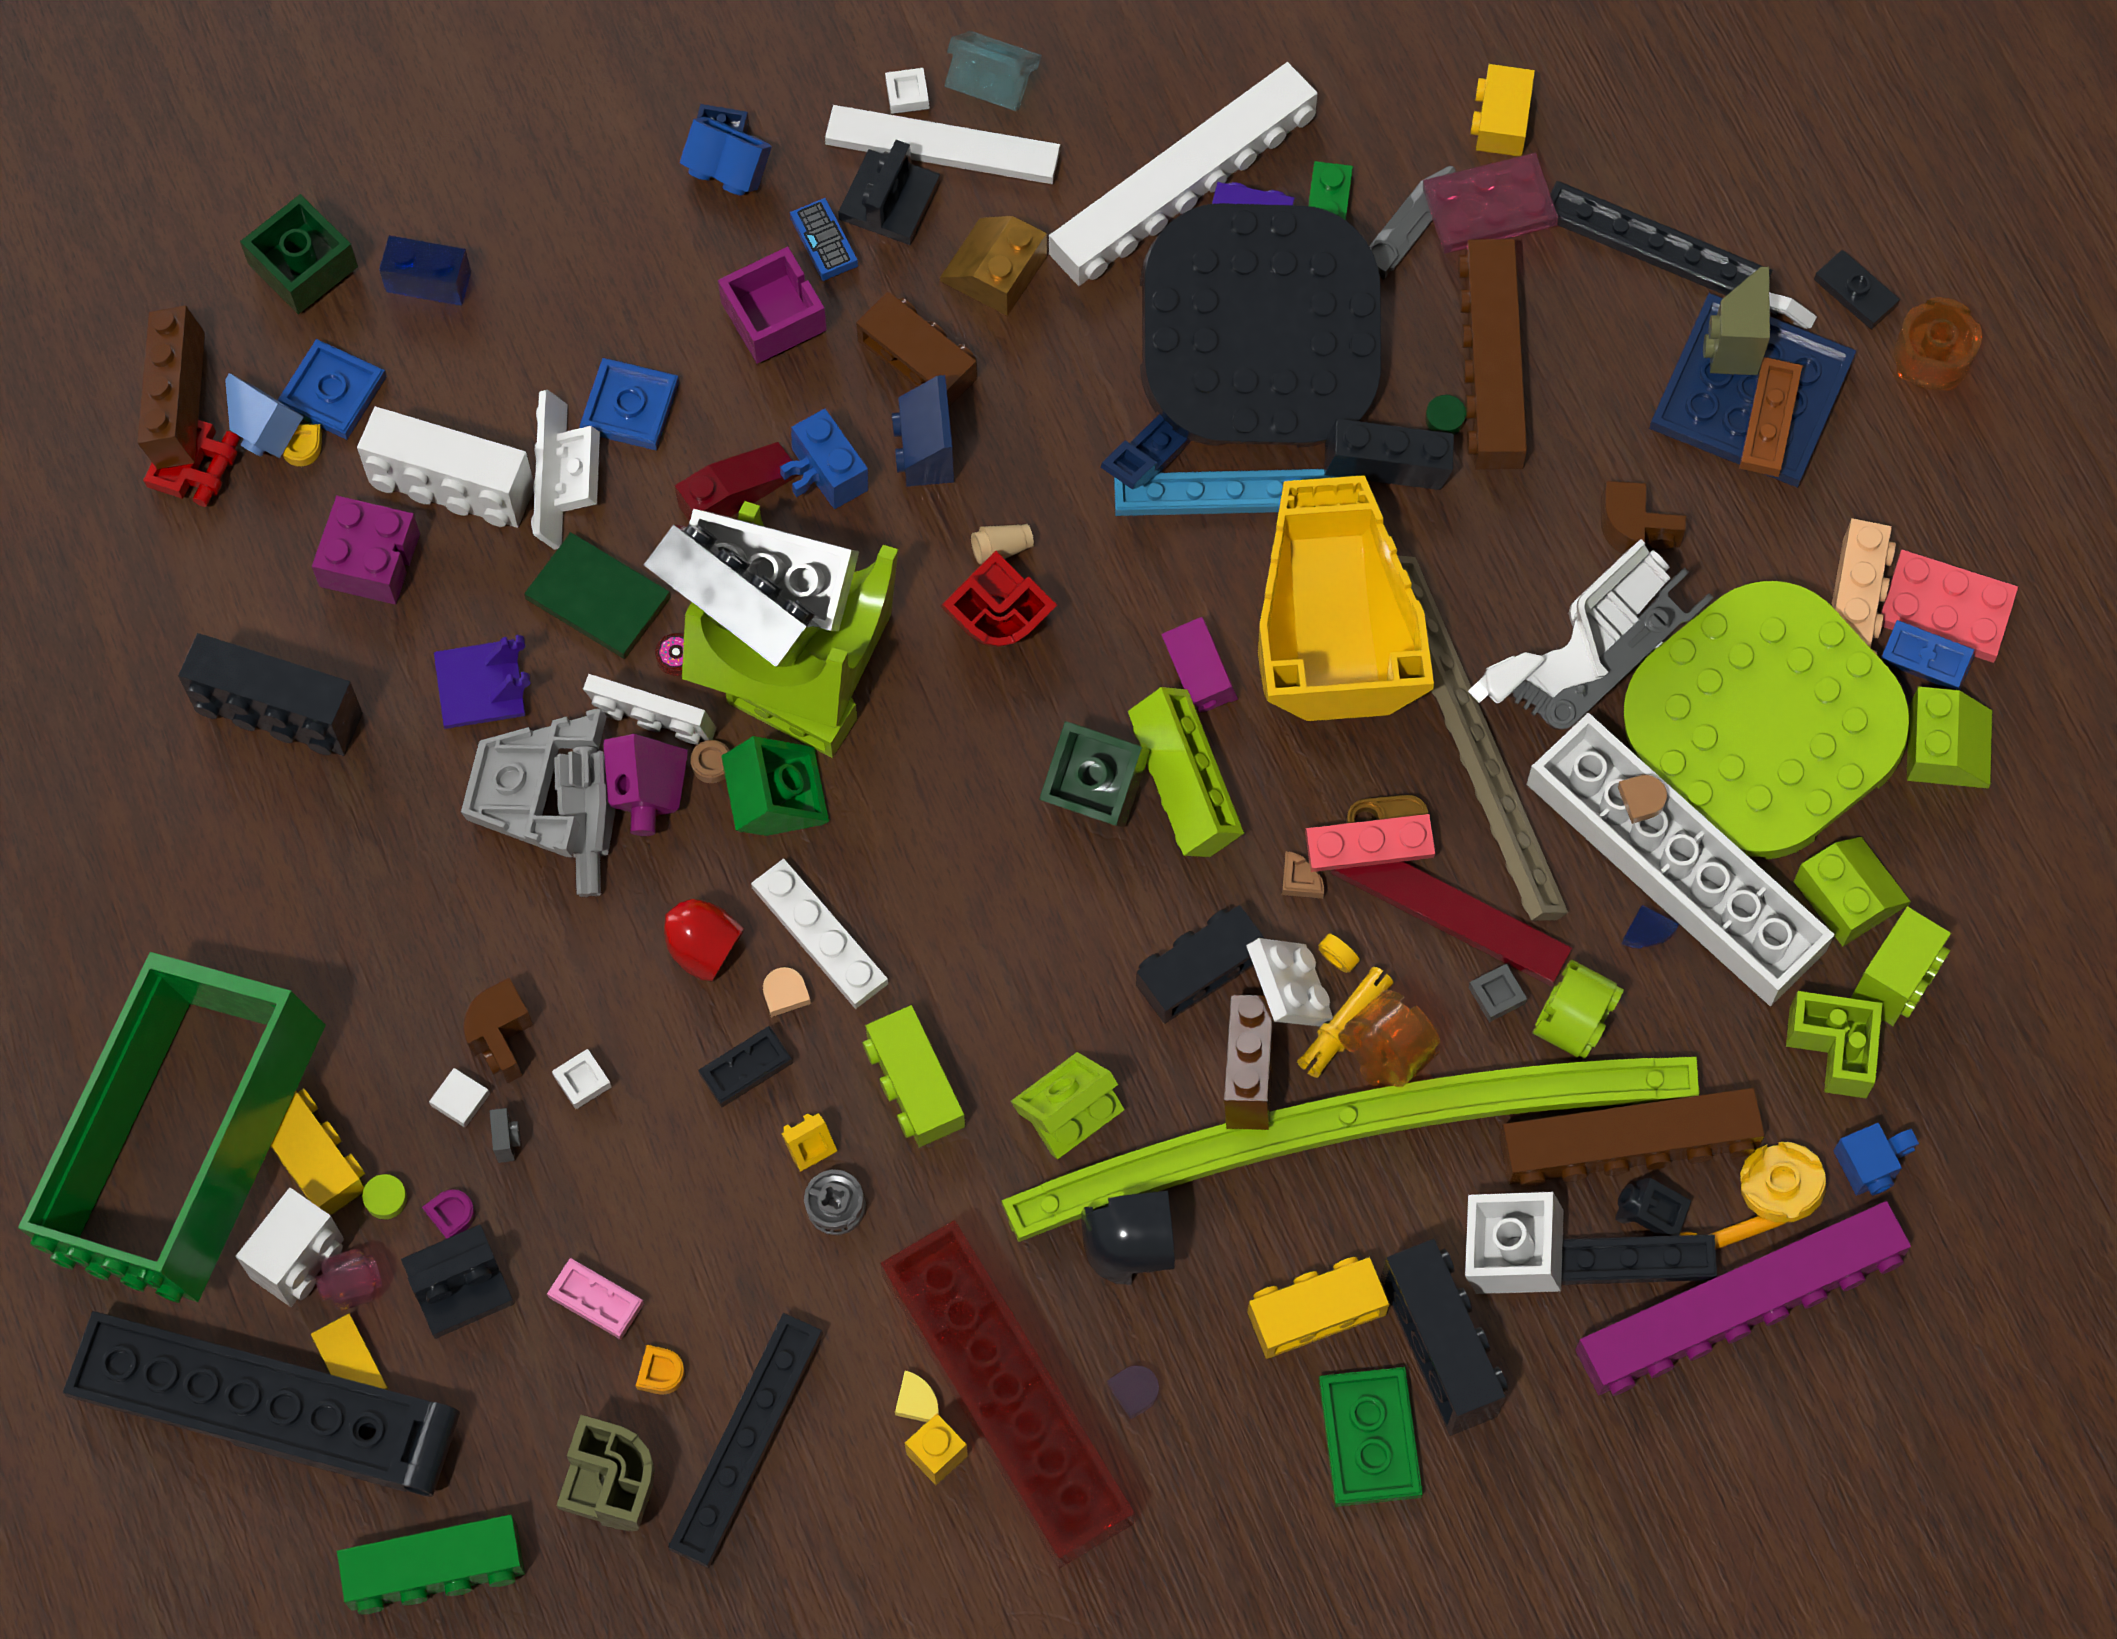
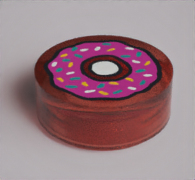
[655,633,684,676]

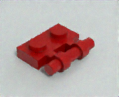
[143,420,240,507]

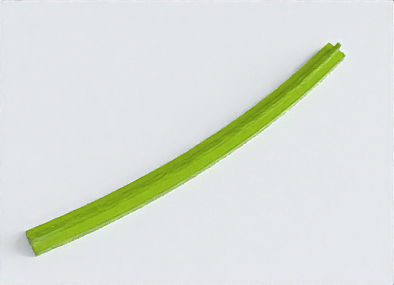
[1002,1057,1699,1242]

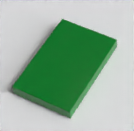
[1318,1367,1423,1507]

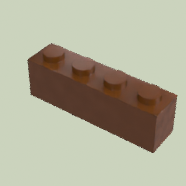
[137,305,205,469]

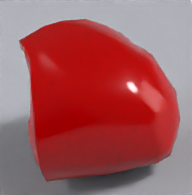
[664,899,744,982]

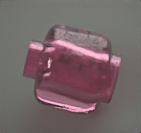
[315,1249,382,1311]

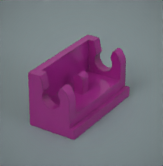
[1161,617,1238,712]

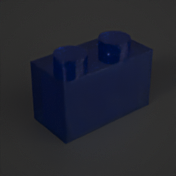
[379,235,471,306]

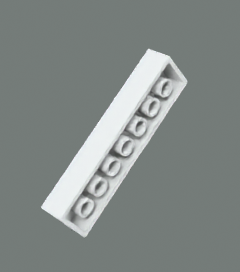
[1527,713,1835,1007]

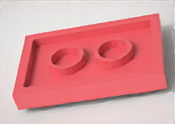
[1880,550,2018,663]

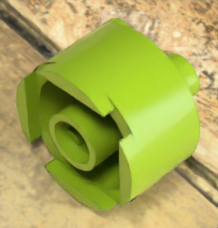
[1532,959,1624,1058]

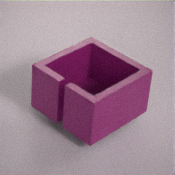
[718,246,827,364]
[312,495,420,605]

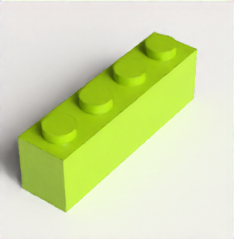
[1128,687,1244,857]

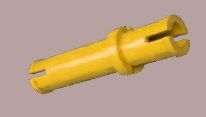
[1297,967,1393,1078]

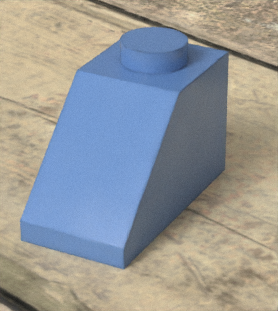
[225,373,303,458]

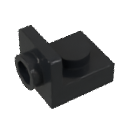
[1615,1178,1691,1236]

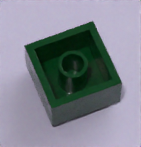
[240,194,358,314]
[1039,721,1151,827]

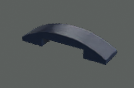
[1100,414,1192,490]

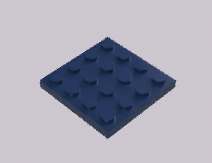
[1649,293,1856,488]

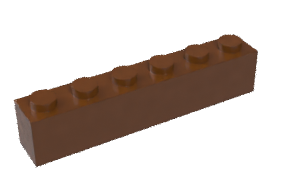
[1458,239,1527,470]
[1499,1088,1765,1188]

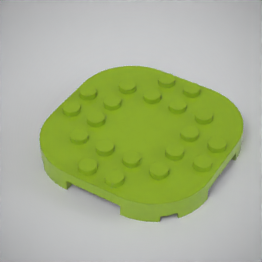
[1624,581,1909,859]

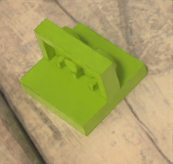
[1011,1052,1125,1159]

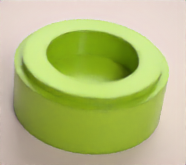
[362,1174,407,1219]

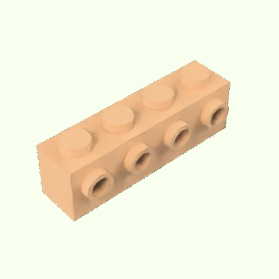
[1831,518,1896,655]

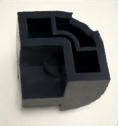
[1081,1191,1175,1285]

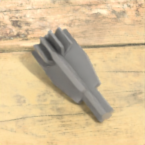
[554,746,615,897]

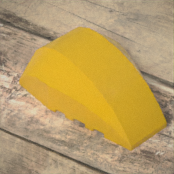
[1258,475,1434,721]

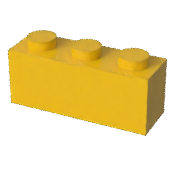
[270,1088,365,1215]
[1247,1257,1389,1359]

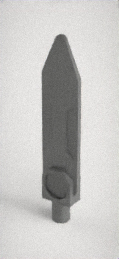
[1369,166,1455,279]

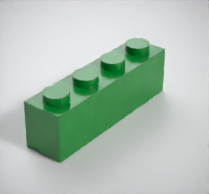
[337,1514,525,1614]

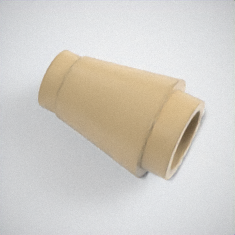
[971,524,1034,564]

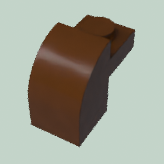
[1601,481,1686,554]
[463,978,533,1084]

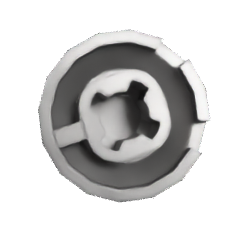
[804,1169,866,1235]

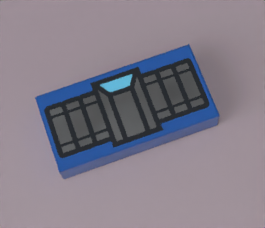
[790,198,858,281]

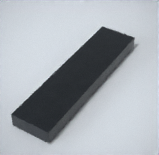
[1561,1234,1717,1285]

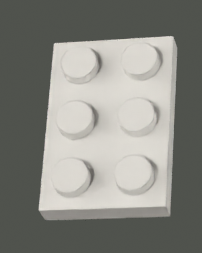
[583,674,717,745]

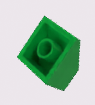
[721,736,829,836]

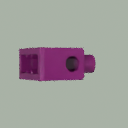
[604,734,688,836]

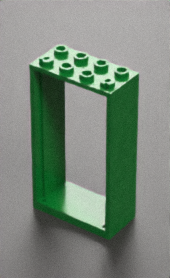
[18,952,326,1303]

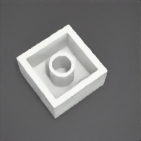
[236,1188,344,1307]
[1465,1192,1564,1294]

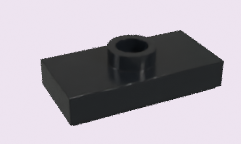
[1814,249,1900,330]
[698,1026,793,1108]

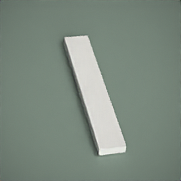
[825,105,1060,184]

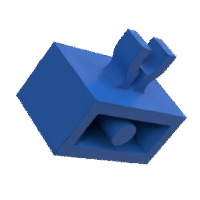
[780,409,868,509]

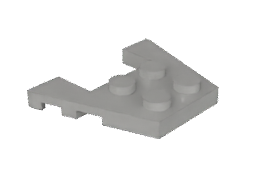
[461,709,606,857]

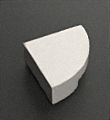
[1769,292,1817,329]

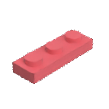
[1305,814,1435,872]

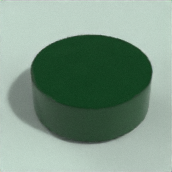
[1425,395,1466,435]

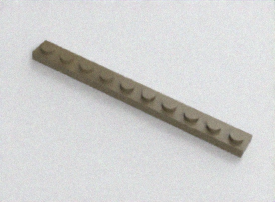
[1397,555,1568,921]

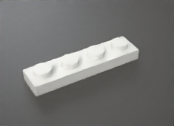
[751,858,888,1009]

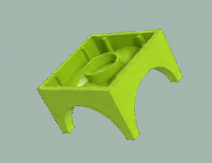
[682,501,898,728]

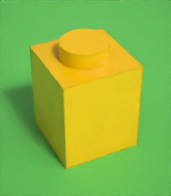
[905,1413,968,1485]

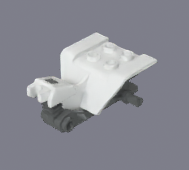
[1468,539,1714,730]

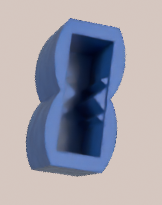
[679,117,772,195]

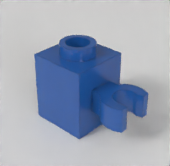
[1833,1123,1919,1196]

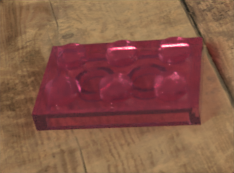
[1423,152,1558,253]

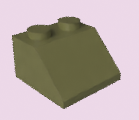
[1703,267,1770,375]

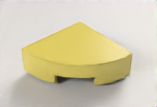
[895,1371,939,1422]

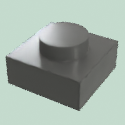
[1468,964,1527,1022]
[490,1108,521,1163]

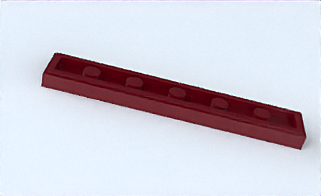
[1330,861,1572,987]

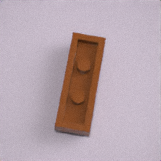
[1739,357,1803,477]

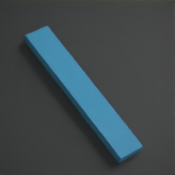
[1114,469,1336,516]

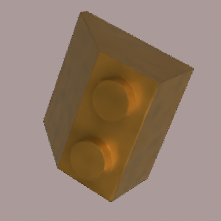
[940,216,1047,316]

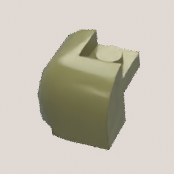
[556,1415,655,1531]

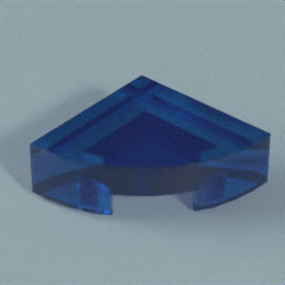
[1621,905,1679,949]

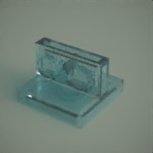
[944,31,1042,111]

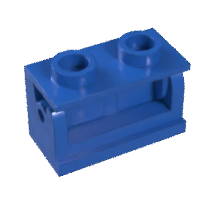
[1881,620,1975,690]

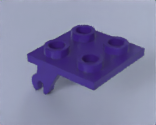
[434,635,531,729]

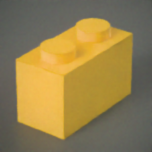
[1470,64,1535,157]

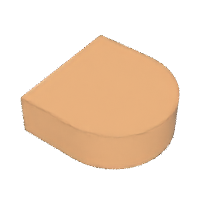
[763,967,811,1017]

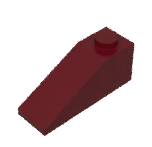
[674,442,799,522]

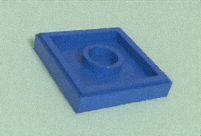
[278,339,387,440]
[579,358,679,451]

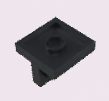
[838,140,940,245]
[401,1225,514,1339]

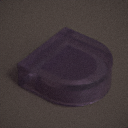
[1107,1366,1159,1419]

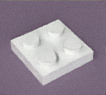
[1246,938,1333,1027]

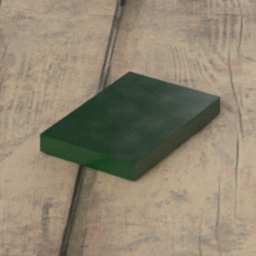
[524,532,671,659]

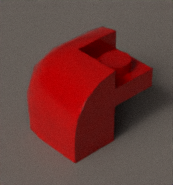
[940,551,1057,647]

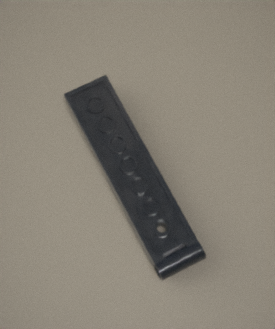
[63,1311,460,1497]

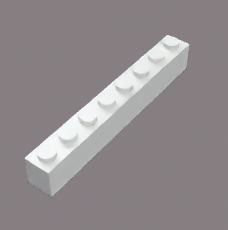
[1049,62,1318,286]

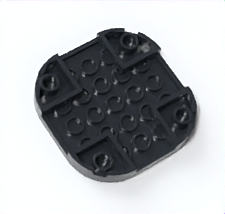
[1140,203,1381,448]

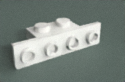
[531,390,600,550]

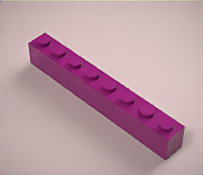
[1575,1201,1911,1396]

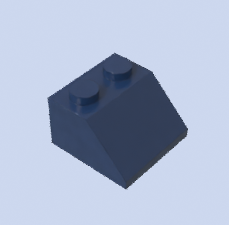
[892,375,954,487]

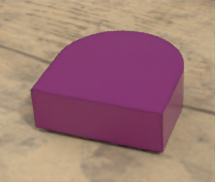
[422,1190,475,1239]

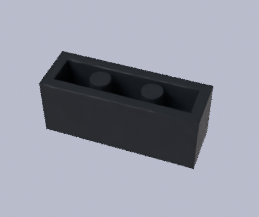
[1324,419,1454,490]
[1136,905,1265,1024]

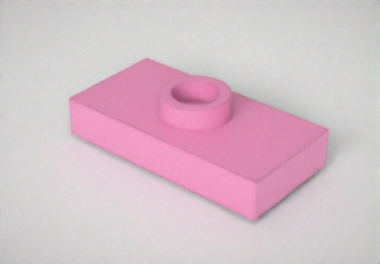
[547,1258,644,1340]

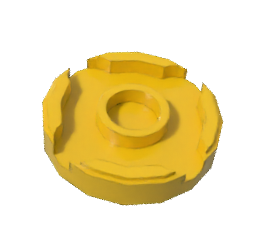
[1740,1142,1826,1223]

